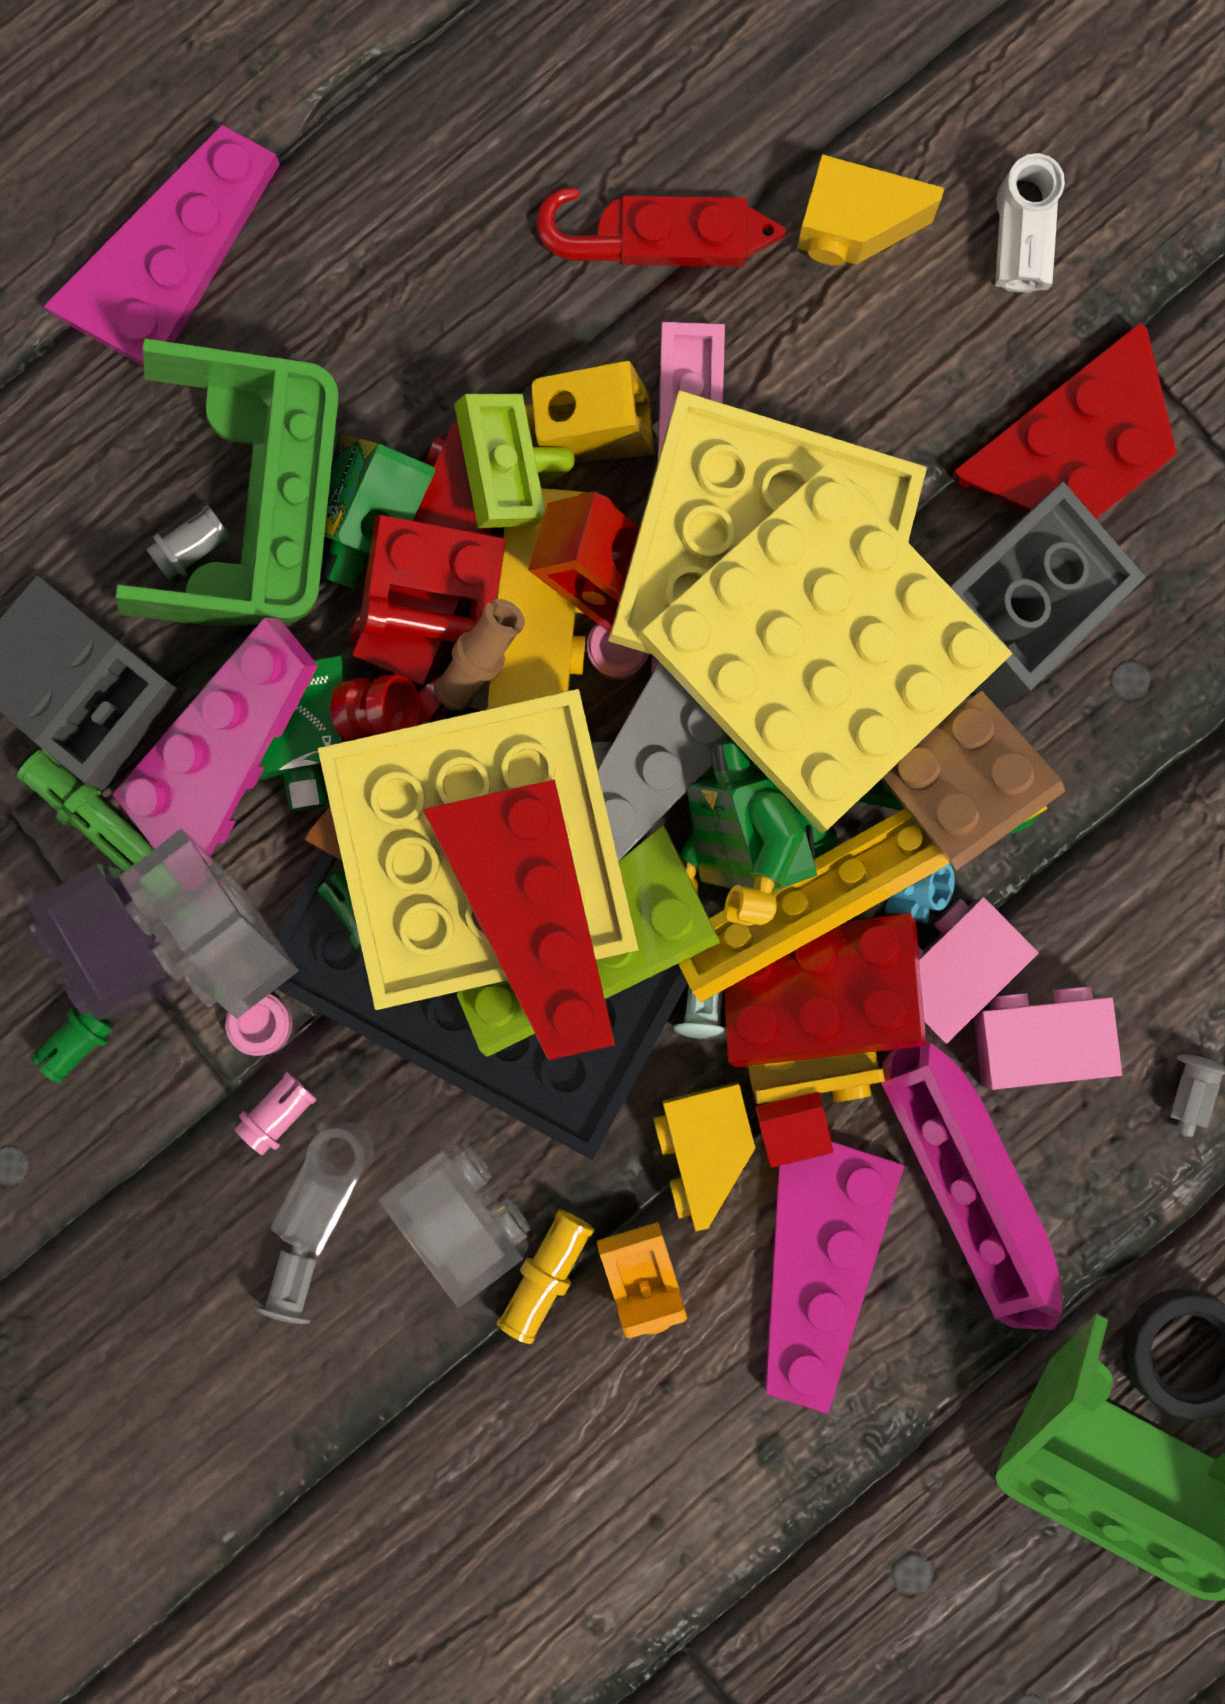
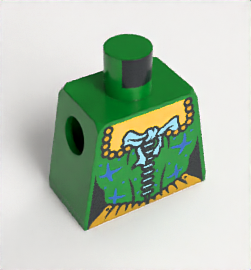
[320,434,436,589]

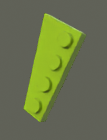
[457,825,721,1057]

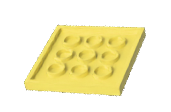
[608,390,927,655]
[638,461,1012,834]
[318,689,638,1010]

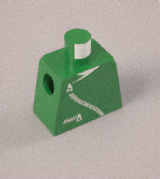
[259,656,351,812]

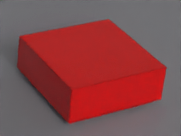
[755,1091,834,1168]

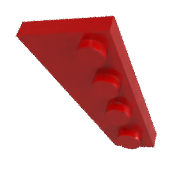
[423,779,615,1060]

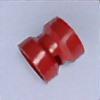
[330,674,421,742]

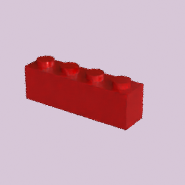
[349,422,501,691]

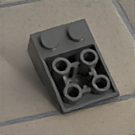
[0,575,183,790]

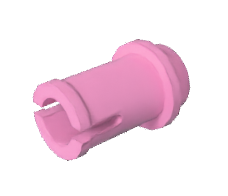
[234,1072,317,1156]

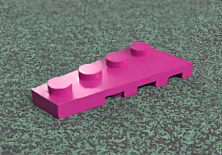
[43,125,280,367]

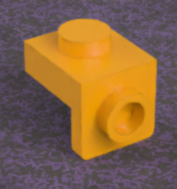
[597,1222,687,1338]

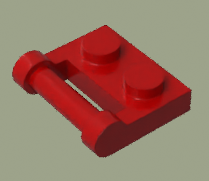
[360,515,506,642]

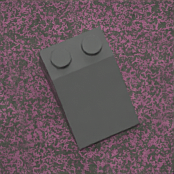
[947,482,1146,709]

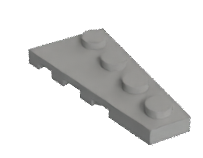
[597,662,730,861]

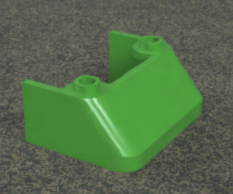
[116,338,338,627]
[996,1313,1225,1601]

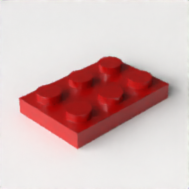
[725,913,927,1067]

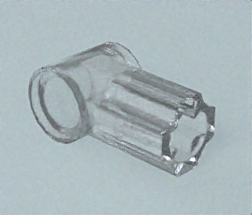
[270,1122,374,1255]

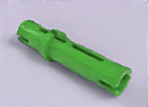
[17,749,181,904]

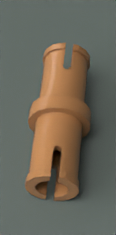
[434,599,525,711]

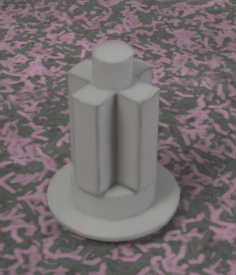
[1170,1054,1225,1137]
[254,1240,316,1324]

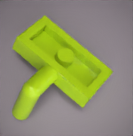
[454,394,575,528]

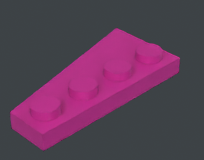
[112,618,318,890]
[765,1141,905,1414]

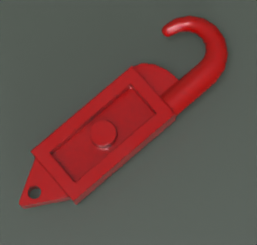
[536,187,786,267]

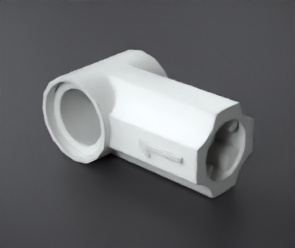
[995,153,1065,293]

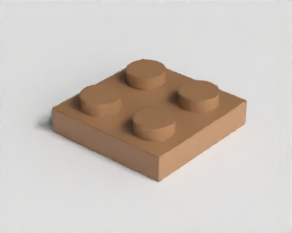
[881,691,1065,871]

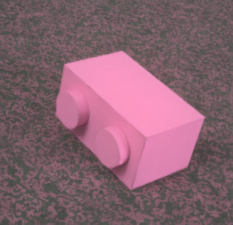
[918,897,1039,1044]
[973,986,1123,1090]

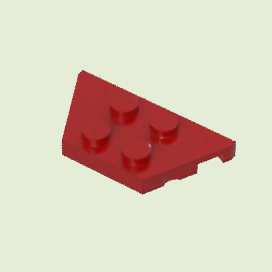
[951,322,1177,519]

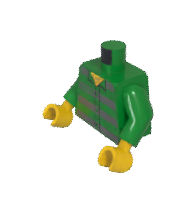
[679,737,817,926]

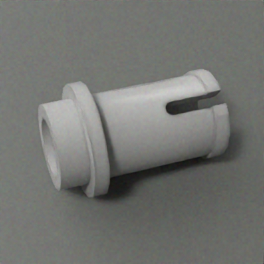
[146,505,231,580]

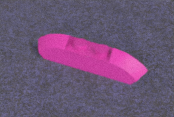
[881,1041,1062,1330]

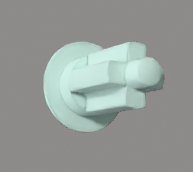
[673,987,727,1039]

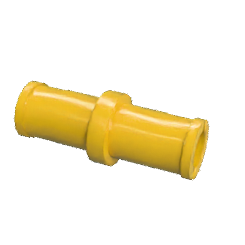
[496,1209,595,1344]

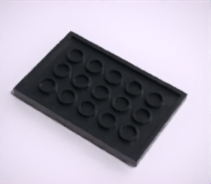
[254,850,687,1160]

